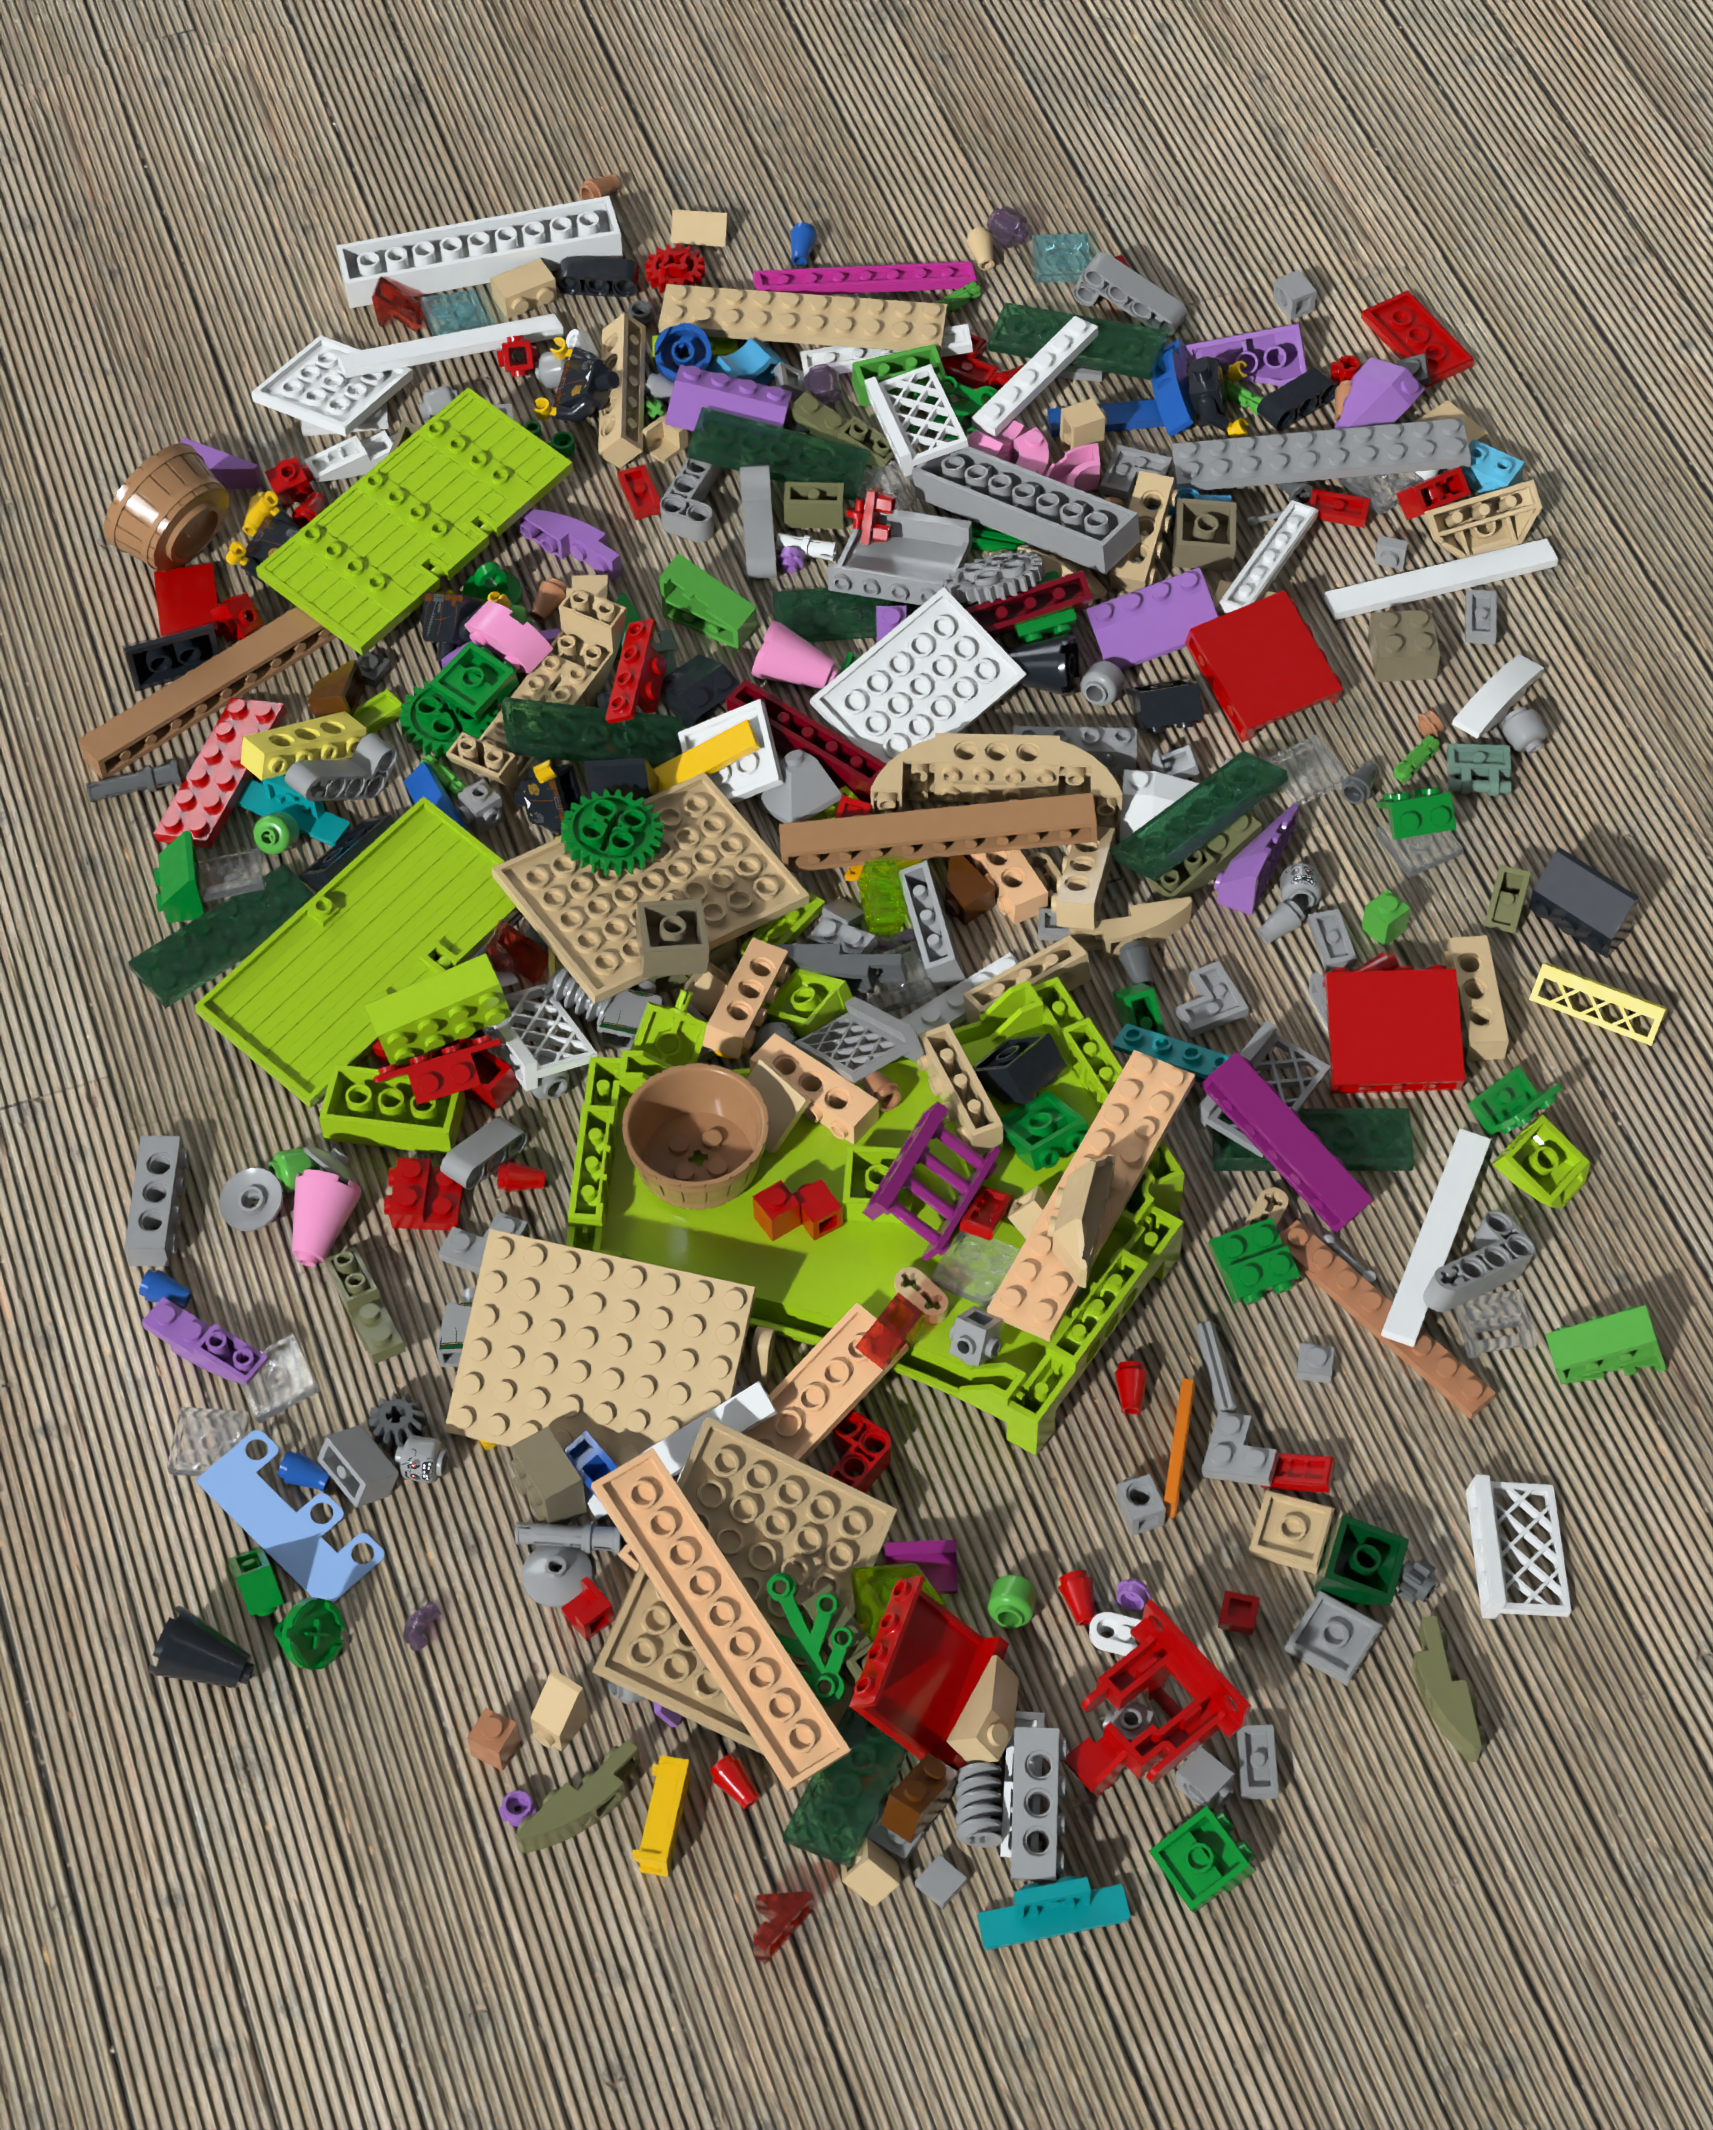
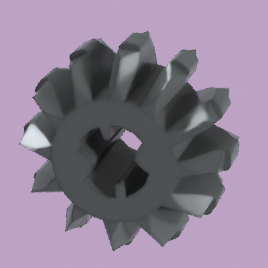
[368,1392,428,1452]

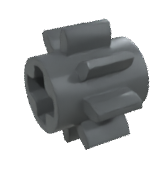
[1397,1558,1439,1604]

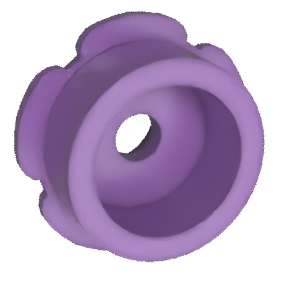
[776,547,805,573]
[1117,1578,1151,1611]
[500,1790,536,1827]

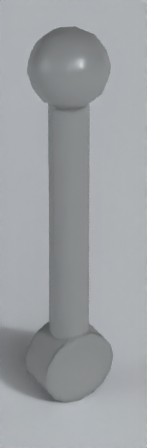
[1247,510,1284,527]
[1322,1234,1376,1285]

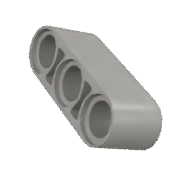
[440,1116,528,1190]

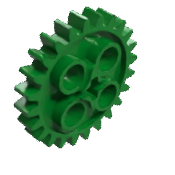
[399,676,499,760]
[561,789,664,877]

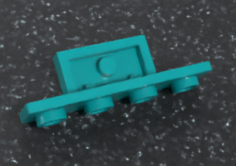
[236,774,351,847]
[1113,1024,1231,1084]
[977,1876,1131,1950]

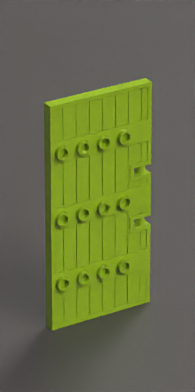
[256,387,573,656]
[195,796,519,1108]

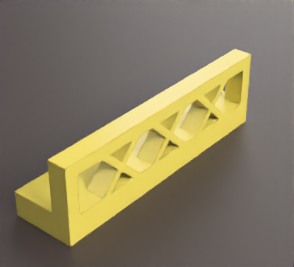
[1529,962,1668,1046]

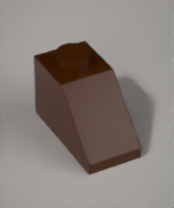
[307,660,366,718]
[944,855,995,925]

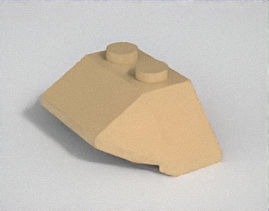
[1424,479,1542,559]
[1047,1154,1115,1288]

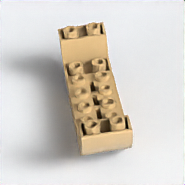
[446,586,627,788]
[871,733,1122,834]

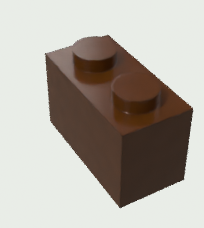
[880,1753,959,1843]

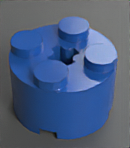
[655,323,713,382]

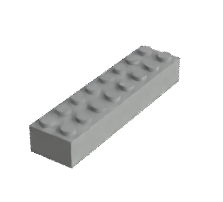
[912,438,1140,574]

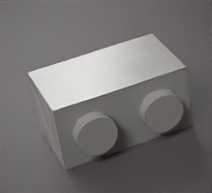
[317,1425,399,1508]

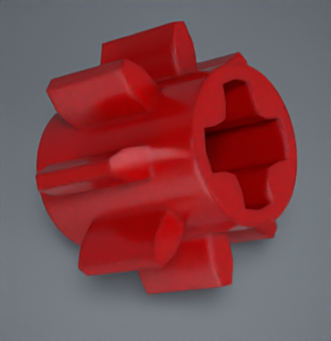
[1330,355,1363,386]

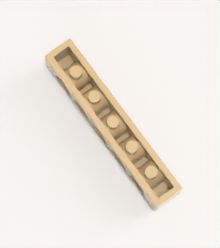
[598,312,646,468]

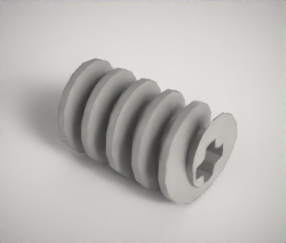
[543,967,615,1025]
[955,1763,1003,1848]

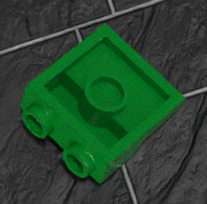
[430,641,519,720]
[1000,1090,1088,1172]
[1208,1217,1300,1305]
[1149,1806,1257,1913]

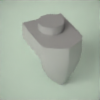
[1152,745,1200,779]

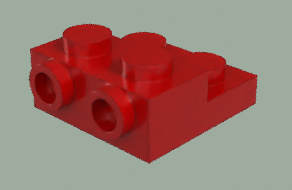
[384,1158,464,1231]

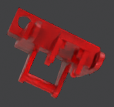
[1062,1599,1251,1797]

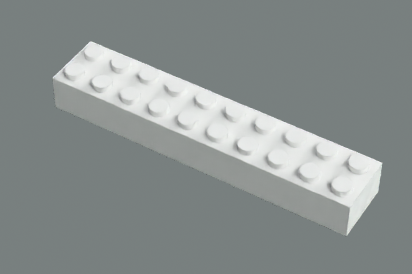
[336,196,623,308]

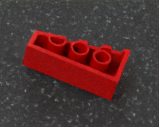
[373,1037,519,1109]

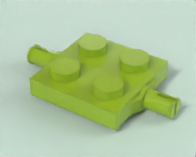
[630,989,709,1066]

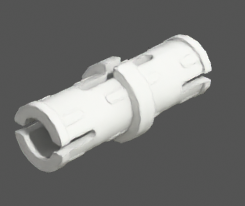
[776,533,837,561]

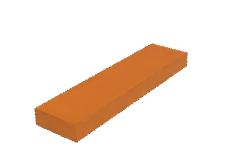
[1164,1378,1195,1518]

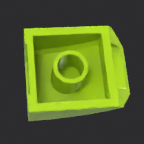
[765,968,853,1038]
[1492,1114,1590,1209]

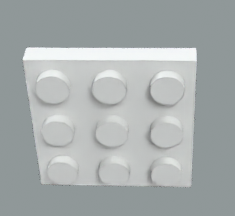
[678,699,784,804]

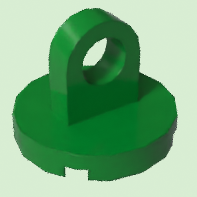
[462,562,523,605]
[274,1597,345,1670]

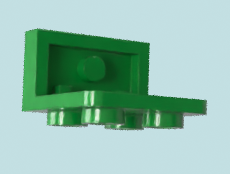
[1014,571,1077,644]
[1376,787,1456,840]
[1467,1066,1563,1136]

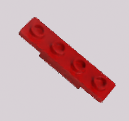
[605,618,667,724]
[373,1034,502,1105]

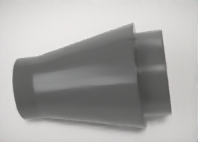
[1341,762,1379,804]
[1119,940,1154,987]

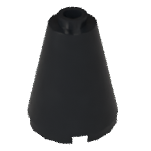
[1004,635,1080,696]
[149,1606,255,1689]

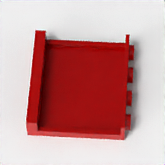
[1184,590,1343,743]
[1322,965,1465,1094]
[849,1575,1009,1771]

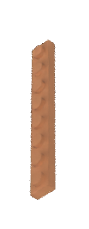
[1279,1220,1496,1420]

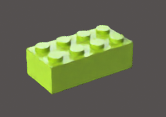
[364,953,512,1066]
[319,1064,466,1155]

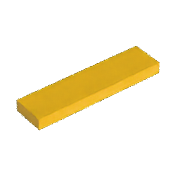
[653,719,761,793]

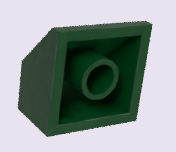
[1313,1514,1409,1605]

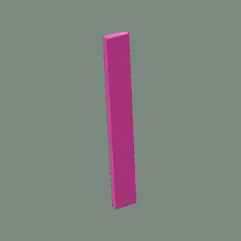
[753,261,977,295]

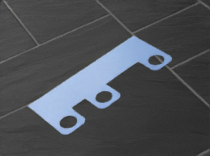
[194,1430,385,1603]

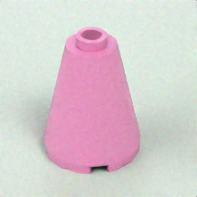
[751,620,839,689]
[292,1169,362,1267]

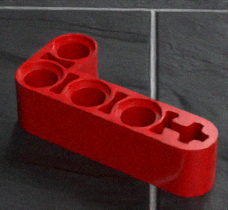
[827,1410,891,1493]

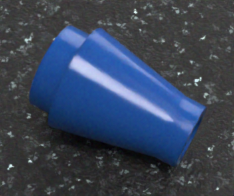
[790,222,817,266]
[139,1269,192,1309]
[277,1450,331,1492]

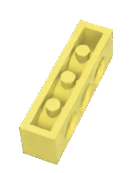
[240,711,367,781]

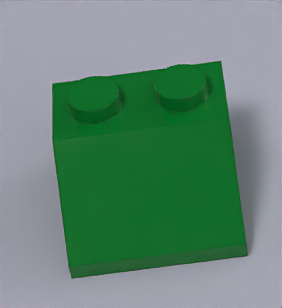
[154,830,205,923]

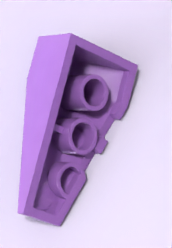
[1186,323,1307,386]
[1334,357,1425,429]
[1214,803,1299,916]

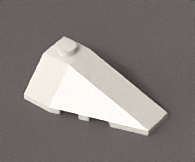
[1119,770,1246,843]

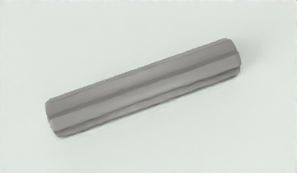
[1196,1321,1237,1413]

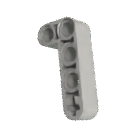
[1073,252,1187,336]
[660,435,725,542]
[740,465,777,579]
[285,733,398,801]
[1423,1210,1535,1312]

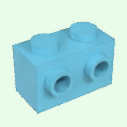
[1461,439,1525,494]

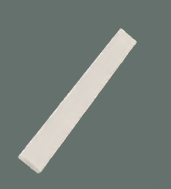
[337,313,564,378]
[1324,538,1558,620]
[1381,1128,1491,1347]

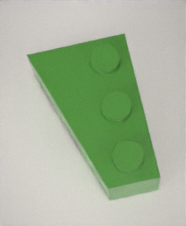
[852,344,951,408]
[659,553,757,650]
[1545,1305,1667,1384]

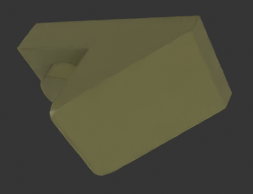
[1484,864,1531,934]

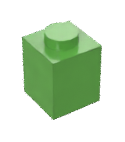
[1362,889,1411,947]

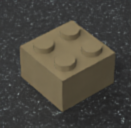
[1172,498,1236,571]
[1368,609,1440,682]
[635,899,710,977]
[510,1427,587,1525]

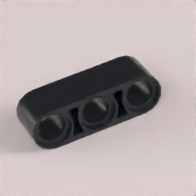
[557,257,640,297]
[1257,367,1338,431]

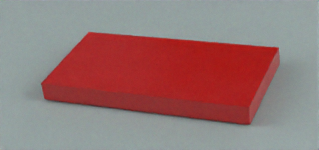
[1361,290,1474,388]

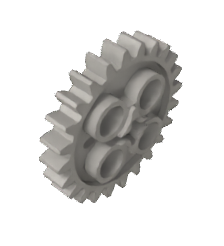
[947,550,1045,604]

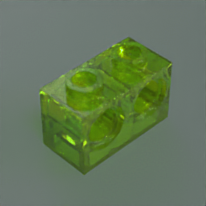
[857,860,907,934]

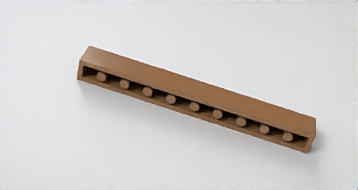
[78,607,337,780]
[779,793,1098,872]

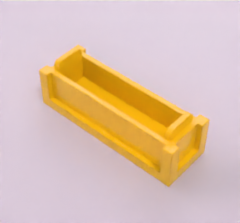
[632,1755,691,1877]

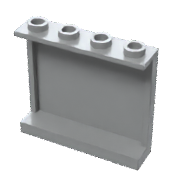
[827,505,972,606]

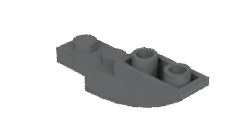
[778,942,908,993]

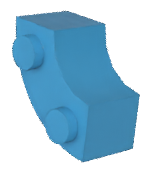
[708,338,787,385]

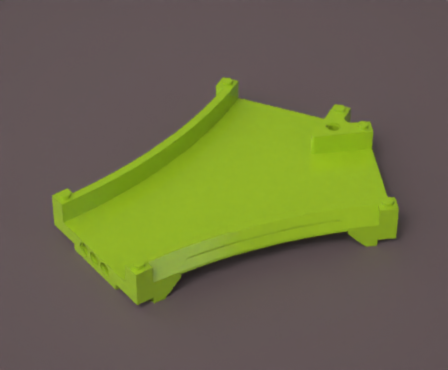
[566,977,1185,1456]

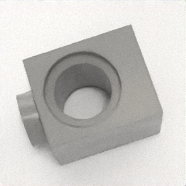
[1273,270,1317,321]
[1116,1474,1166,1536]
[1174,1746,1234,1809]

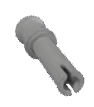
[515,1522,623,1555]

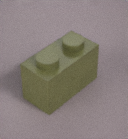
[784,482,844,529]

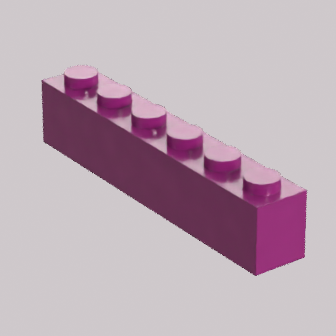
[1200,1052,1373,1234]

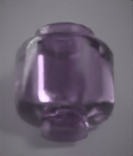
[987,206,1029,248]
[803,364,843,408]

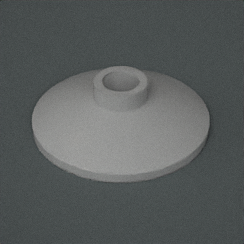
[303,1146,360,1186]
[219,1168,283,1231]
[521,1546,592,1607]

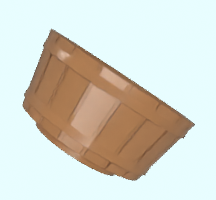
[104,443,229,572]
[622,1063,769,1210]

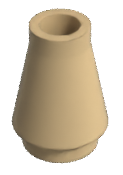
[966,227,995,271]

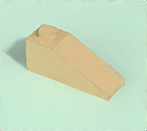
[947,1655,1019,1764]

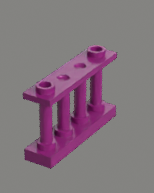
[862,1102,1001,1261]

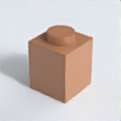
[467,1708,521,1771]

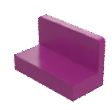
[885,1539,958,1597]

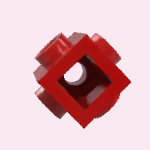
[497,335,538,377]
[265,456,314,508]
[209,592,264,642]

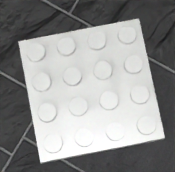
[252,335,413,436]

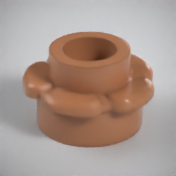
[1416,710,1444,739]

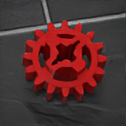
[645,243,706,294]

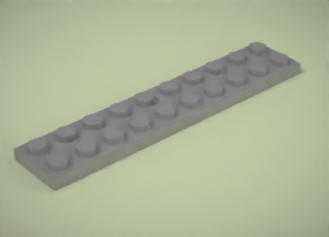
[1171,418,1471,491]

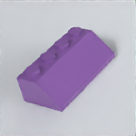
[665,365,792,452]
[1086,567,1218,671]

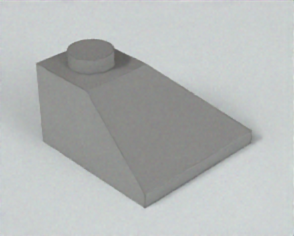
[758,749,842,824]

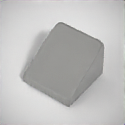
[822,898,866,927]

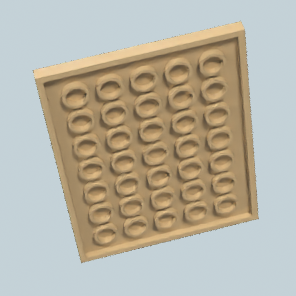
[492,772,810,1004]
[444,1229,757,1482]
[592,1416,897,1755]

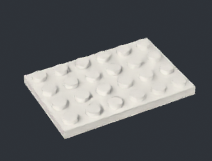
[809,587,1027,764]

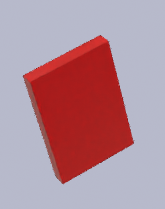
[154,563,222,637]

